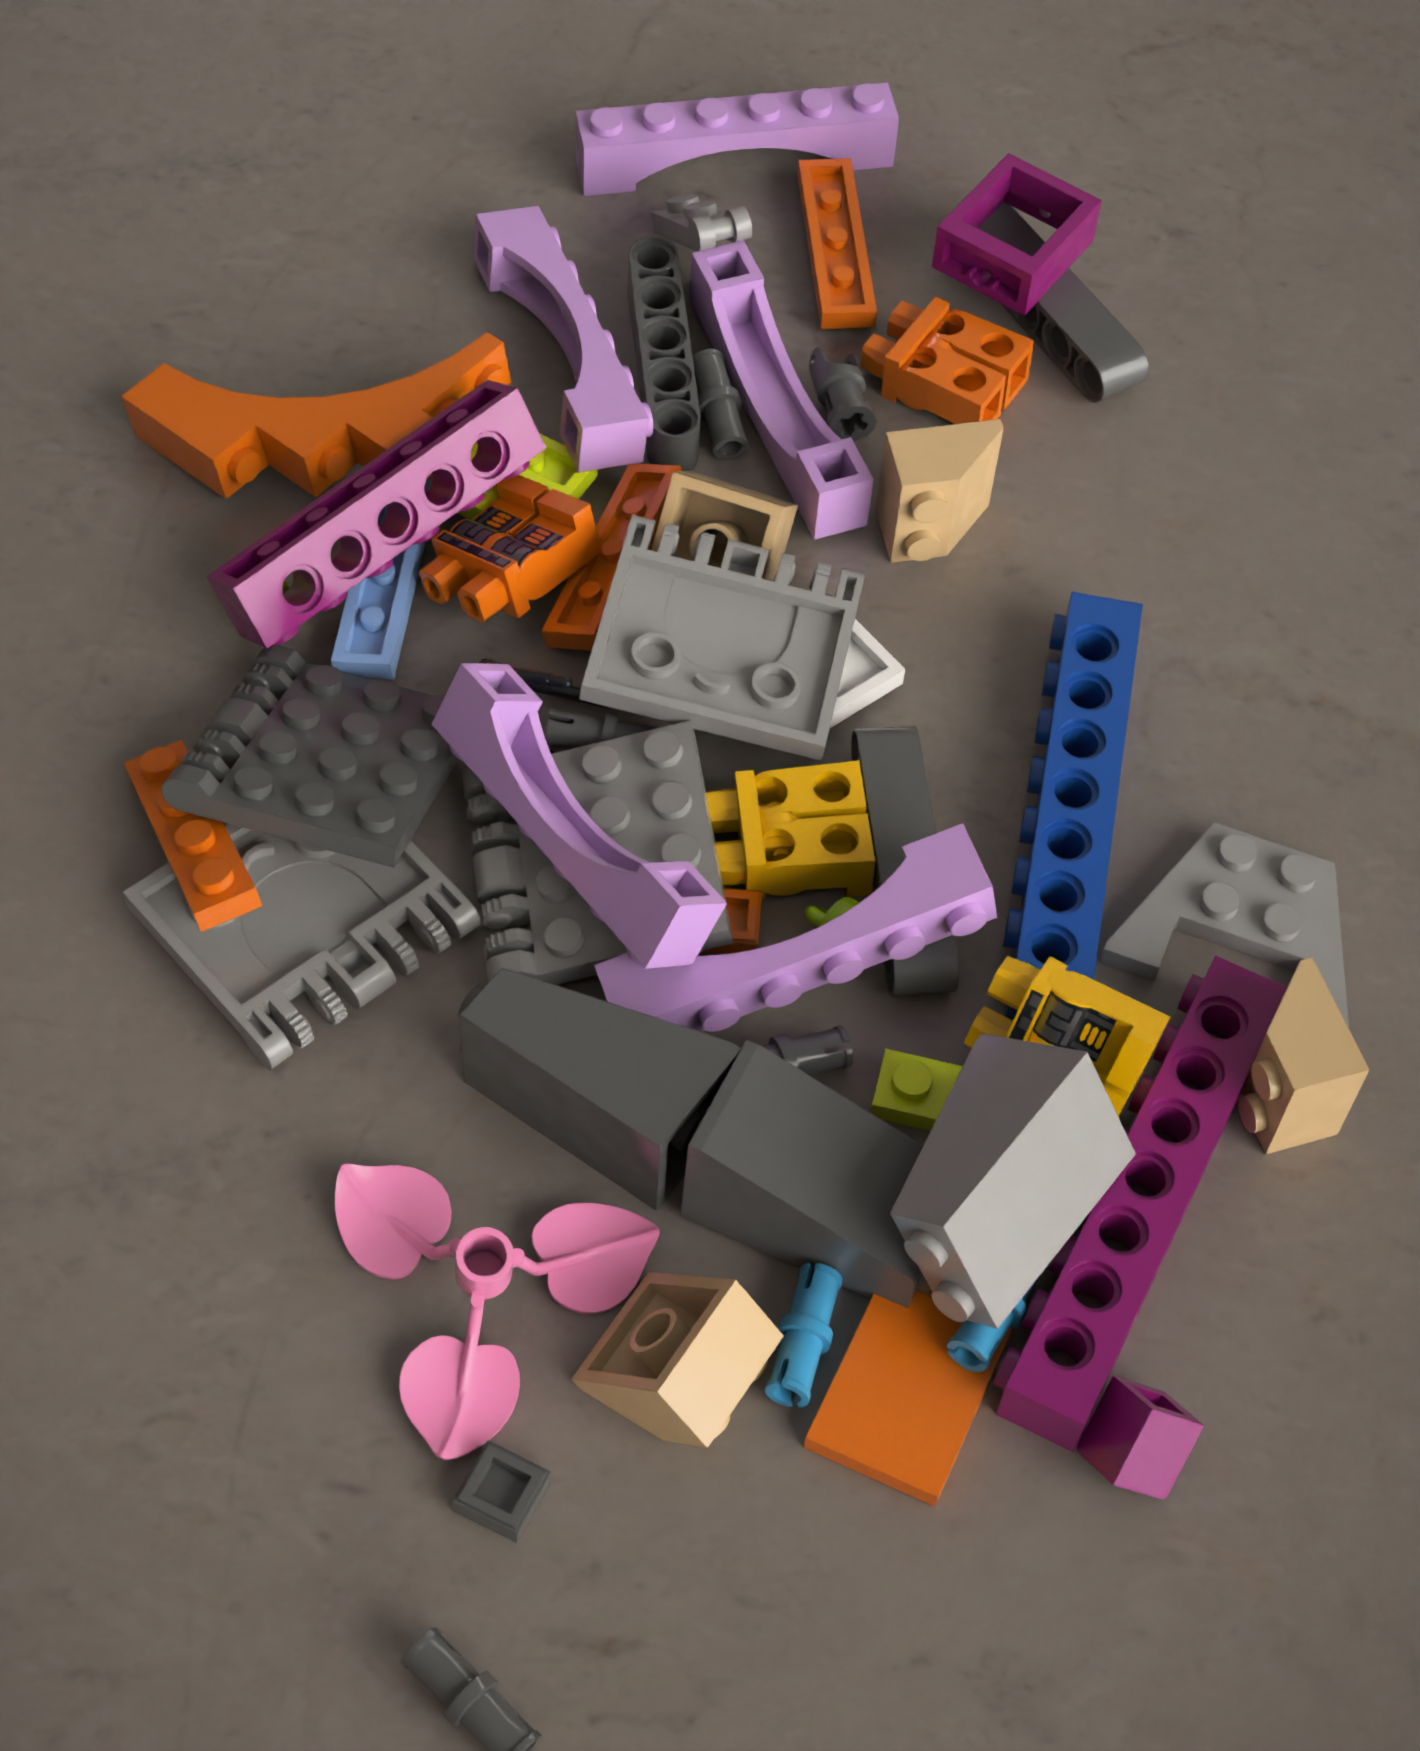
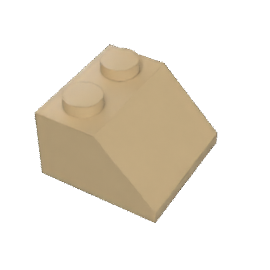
[875,419,1004,563]
[651,471,798,581]
[1238,958,1369,1155]
[571,1272,784,1448]

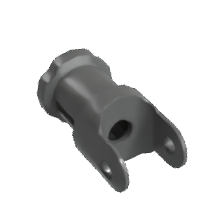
[809,347,877,442]

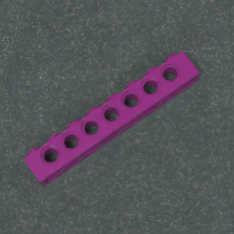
[993,955,1288,1452]

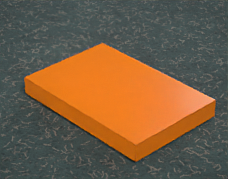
[803,1291,1013,1507]

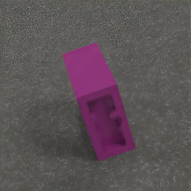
[931,153,1102,316]

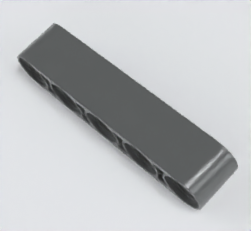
[979,202,1149,403]
[628,236,701,471]
[851,726,959,996]

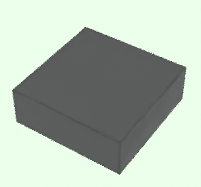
[452,1440,551,1543]

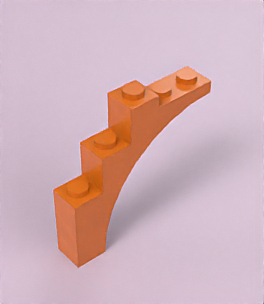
[121,332,512,500]

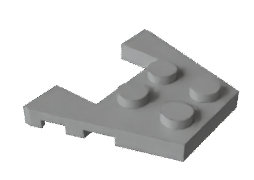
[1100,822,1349,1027]

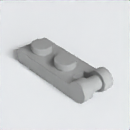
[651,194,752,252]

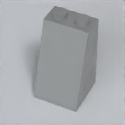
[890,1034,1136,1329]

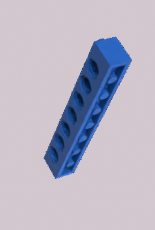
[995,592,1143,1020]

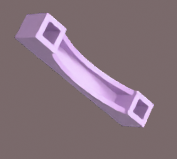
[575,82,899,196]
[473,206,653,473]
[689,240,874,540]
[431,663,727,969]
[594,823,997,1032]

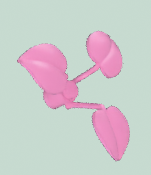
[335,1164,660,1460]

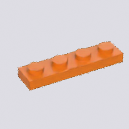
[797,158,877,329]
[541,463,682,651]
[124,739,262,932]

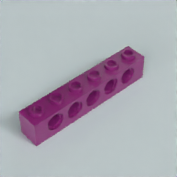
[206,380,546,648]

